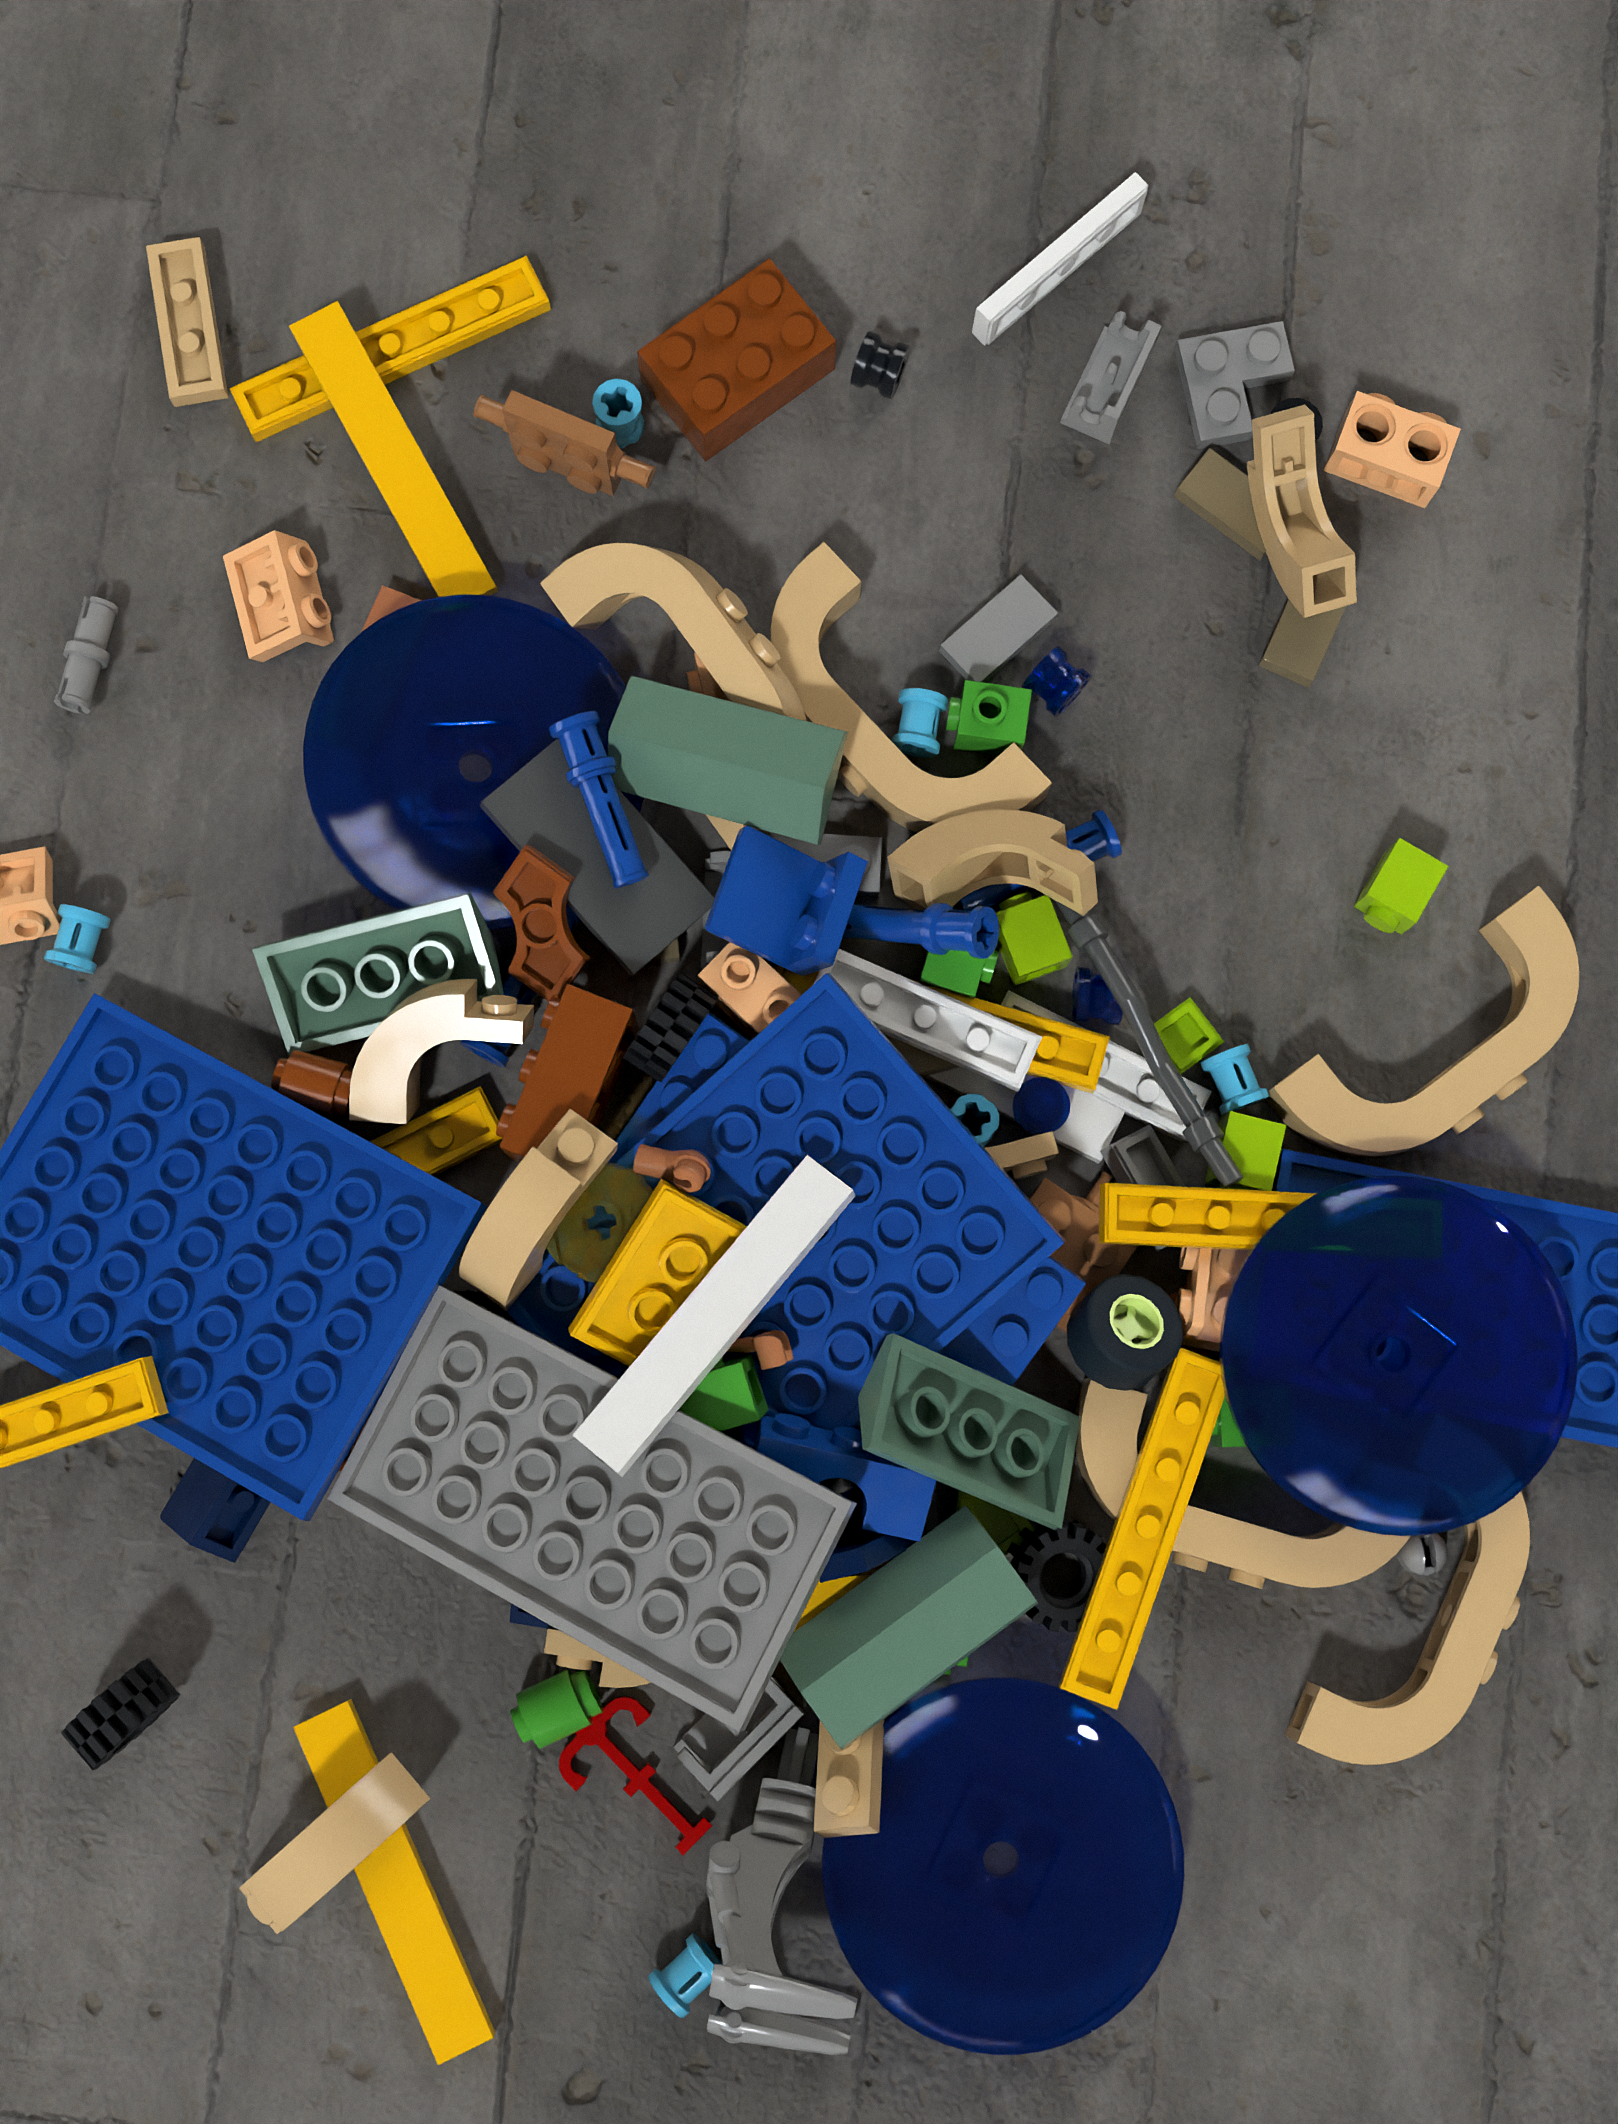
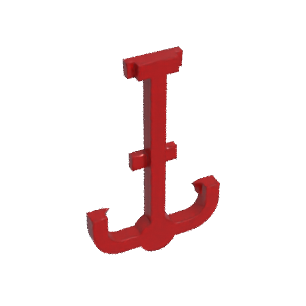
[559,1696,712,1856]

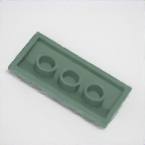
[607,676,848,845]
[252,892,504,1056]
[858,1333,1079,1530]
[780,1505,1038,1750]

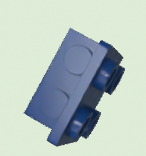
[705,826,868,977]

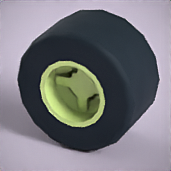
[1067,1274,1183,1391]

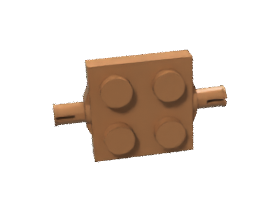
[473,390,656,496]
[1029,1172,1138,1335]

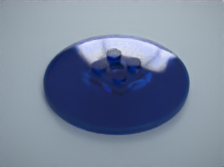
[303,594,644,931]
[1219,1175,1578,1536]
[822,1677,1185,2055]

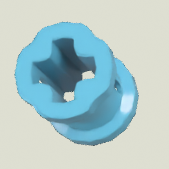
[592,379,645,448]
[891,688,949,758]
[44,904,111,974]
[1200,1044,1270,1116]
[950,1094,999,1147]
[648,1933,723,2018]

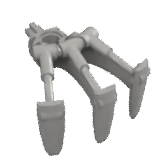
[706,1727,857,2055]

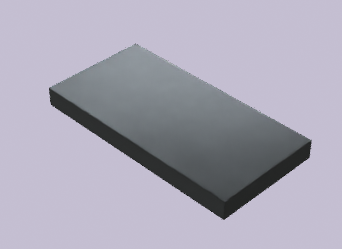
[480,738,715,978]

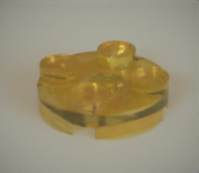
[546,1162,653,1283]

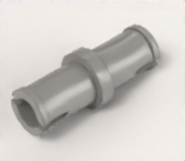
[54,596,119,714]

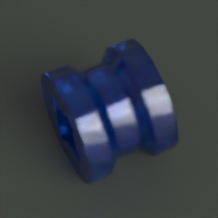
[1022,646,1092,717]
[1072,966,1123,1025]

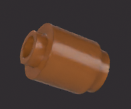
[271,1050,353,1119]

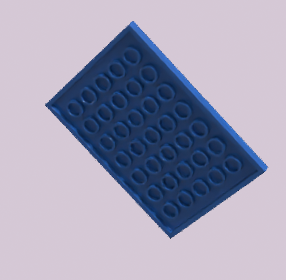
[507,973,1066,1448]
[0,993,487,1521]

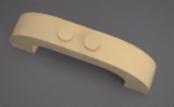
[771,542,1052,833]
[540,543,806,851]
[1265,886,1579,1158]
[1075,1378,1432,1589]
[1285,1414,1530,1765]

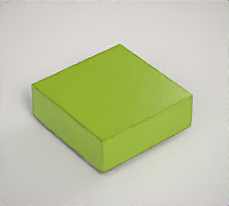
[1154,997,1224,1075]

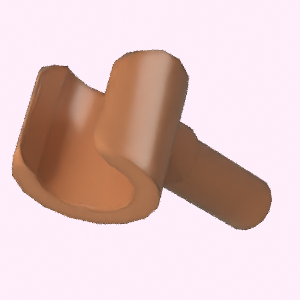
[727,1330,793,1370]

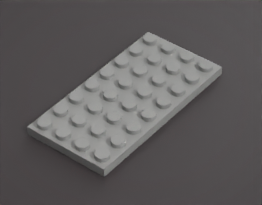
[327,1285,857,1732]

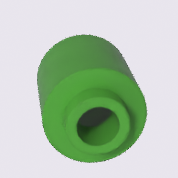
[510,1669,604,1749]

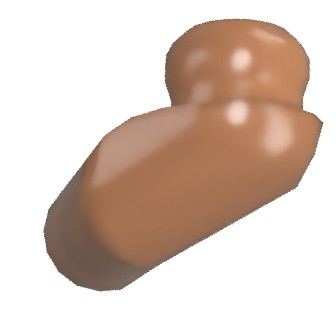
[633,1144,711,1193]

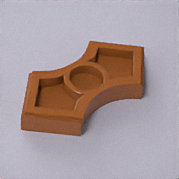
[493,844,590,1002]

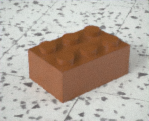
[637,258,836,462]
[496,984,639,1163]

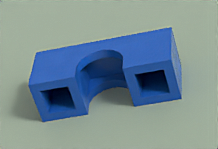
[752,1413,937,1542]

